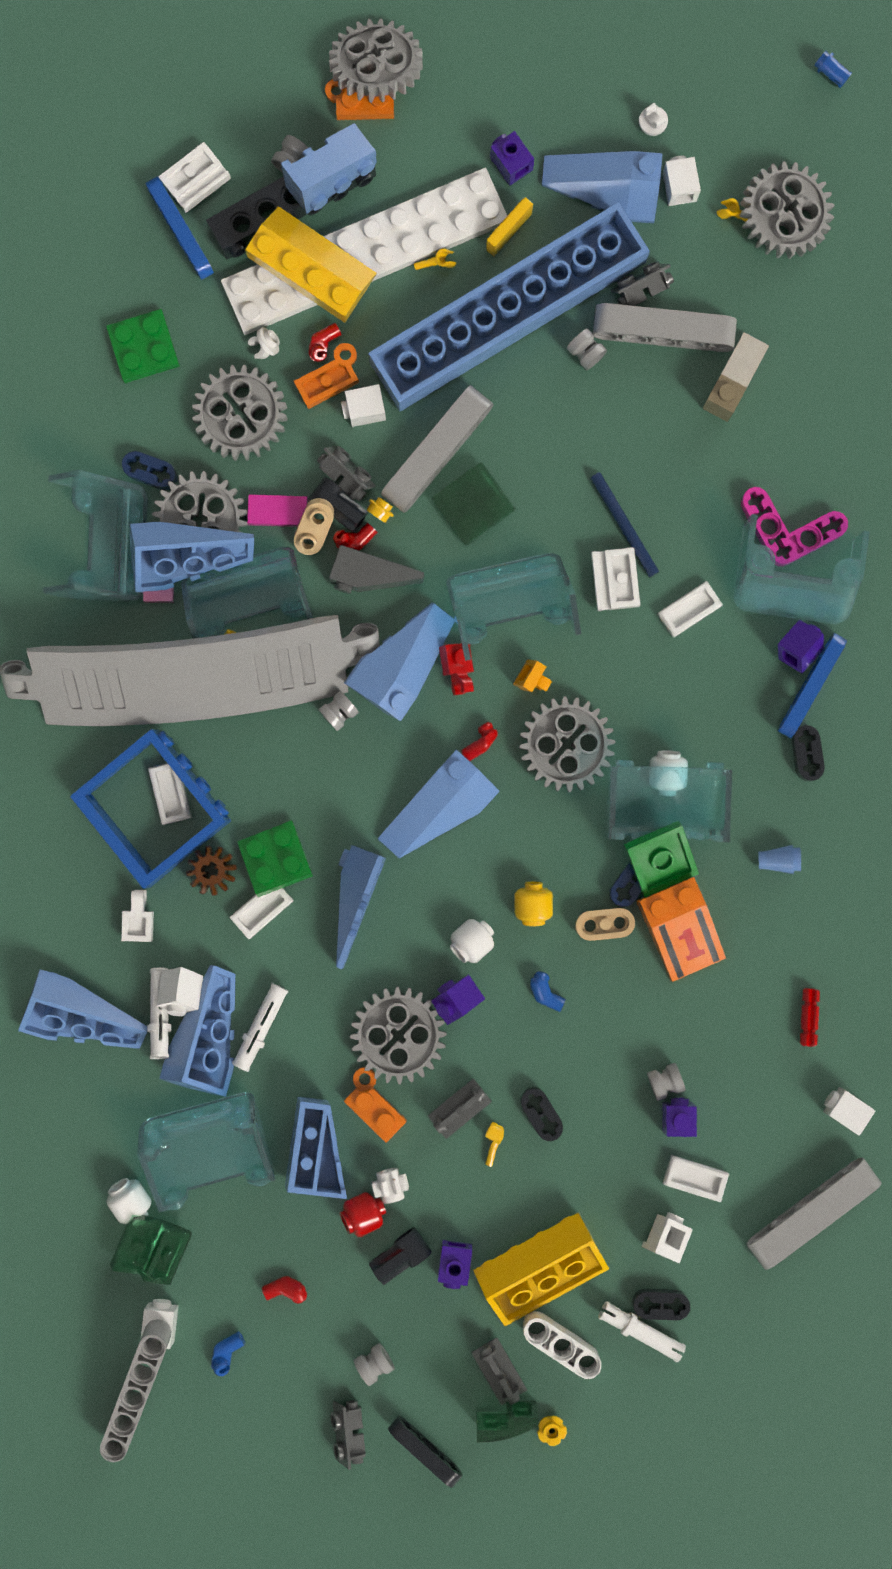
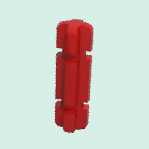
[800,988,820,1047]

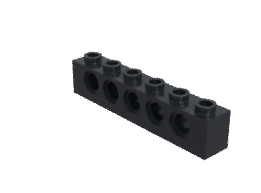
[206,167,376,260]

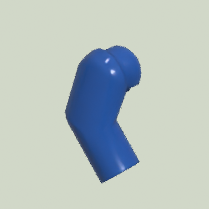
[530,971,566,1012]
[211,1331,245,1376]

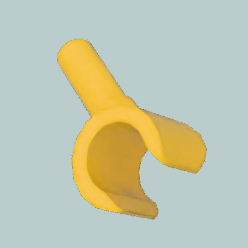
[717,198,748,222]
[414,249,456,270]
[485,1122,504,1166]

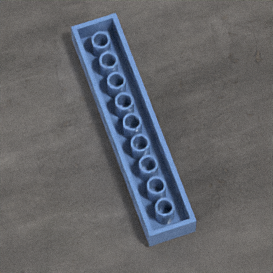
[368,202,650,412]

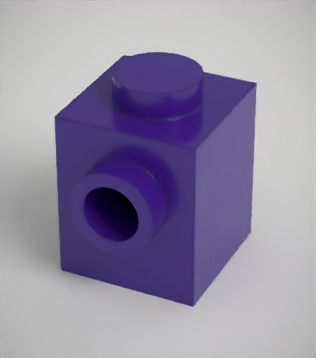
[490,131,534,186]
[778,619,824,674]
[431,974,485,1025]
[662,1098,697,1137]
[438,1240,472,1289]

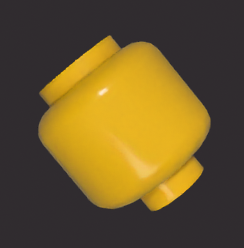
[514,881,553,926]

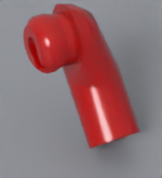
[333,522,378,551]

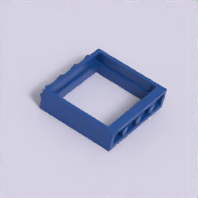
[70,729,231,889]

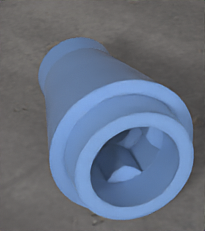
[758,845,801,874]

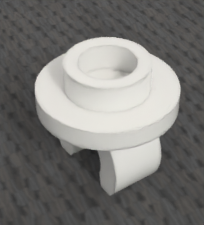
[639,103,668,136]
[248,328,280,359]

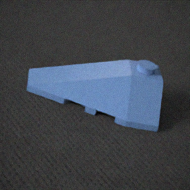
[542,151,662,224]
[130,522,254,592]
[344,603,455,721]
[378,750,499,858]
[336,845,386,969]
[159,965,235,1097]
[18,969,148,1049]

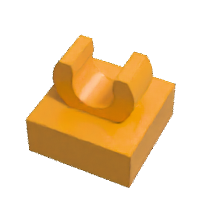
[513,659,552,692]

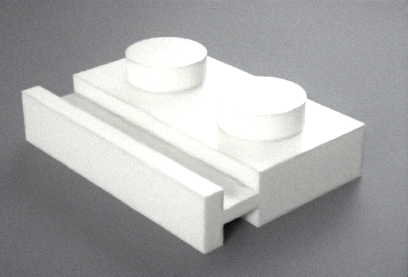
[159,142,231,213]
[591,548,640,611]

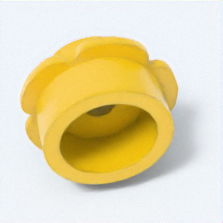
[367,497,394,523]
[537,1415,567,1446]

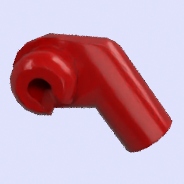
[308,322,342,362]
[461,722,498,761]
[262,1276,307,1304]

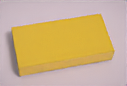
[486,197,533,257]

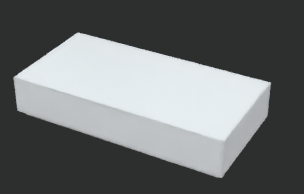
[657,581,723,638]
[148,763,192,825]
[230,888,294,939]
[663,1155,729,1203]

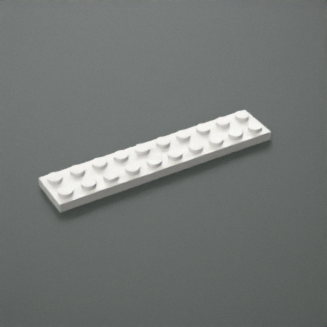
[221,167,507,335]

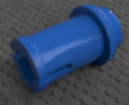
[814,51,852,88]

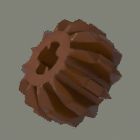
[186,845,237,896]

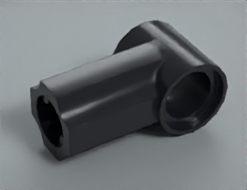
[307,476,368,533]
[369,1227,432,1285]

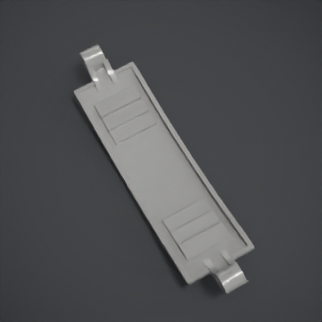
[0,615,380,726]

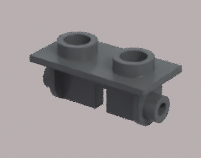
[611,261,674,306]
[317,446,376,502]
[427,1078,492,1139]
[471,1337,527,1405]
[330,1400,366,1470]

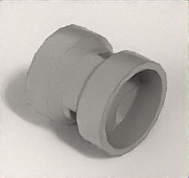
[271,135,308,173]
[567,328,607,370]
[318,690,359,731]
[647,1063,686,1101]
[354,1343,395,1386]

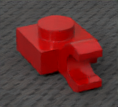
[439,643,474,695]

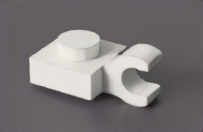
[121,890,154,942]

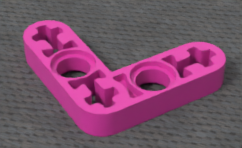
[741,487,848,567]

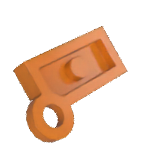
[325,79,394,120]
[294,343,359,409]
[344,1067,407,1143]

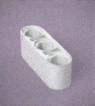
[523,1311,601,1379]

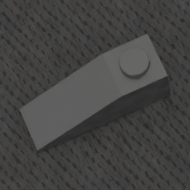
[329,545,425,594]

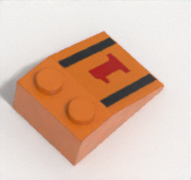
[636,877,726,982]

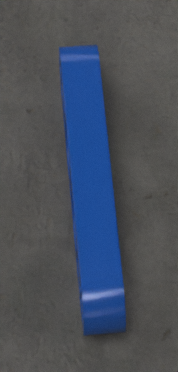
[145,176,214,280]
[777,633,847,738]

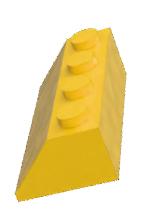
[245,206,377,323]
[473,1212,609,1326]

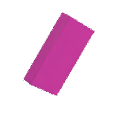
[247,495,308,527]

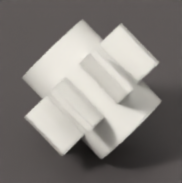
[371,1168,409,1204]

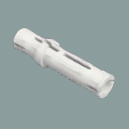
[147,967,171,1060]
[232,983,289,1072]
[598,1301,686,1363]

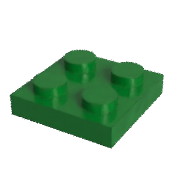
[106,309,180,383]
[237,820,313,897]
[624,820,699,898]

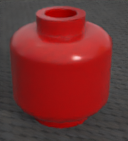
[340,1192,386,1237]

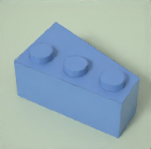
[281,123,377,214]
[285,1097,347,1199]

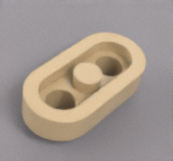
[294,498,334,555]
[575,908,635,941]

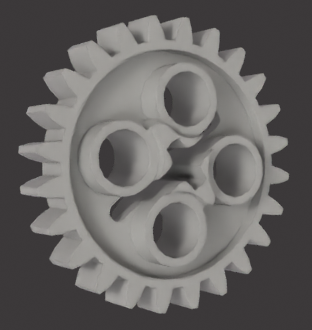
[329,19,423,103]
[739,161,834,259]
[192,365,288,461]
[152,471,248,533]
[519,696,615,793]
[350,986,447,1084]

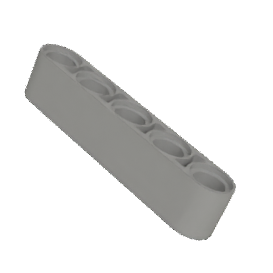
[593,303,737,352]
[381,385,494,513]
[746,1157,882,1270]
[100,1319,172,1462]

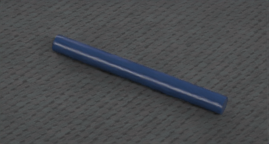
[590,472,659,578]

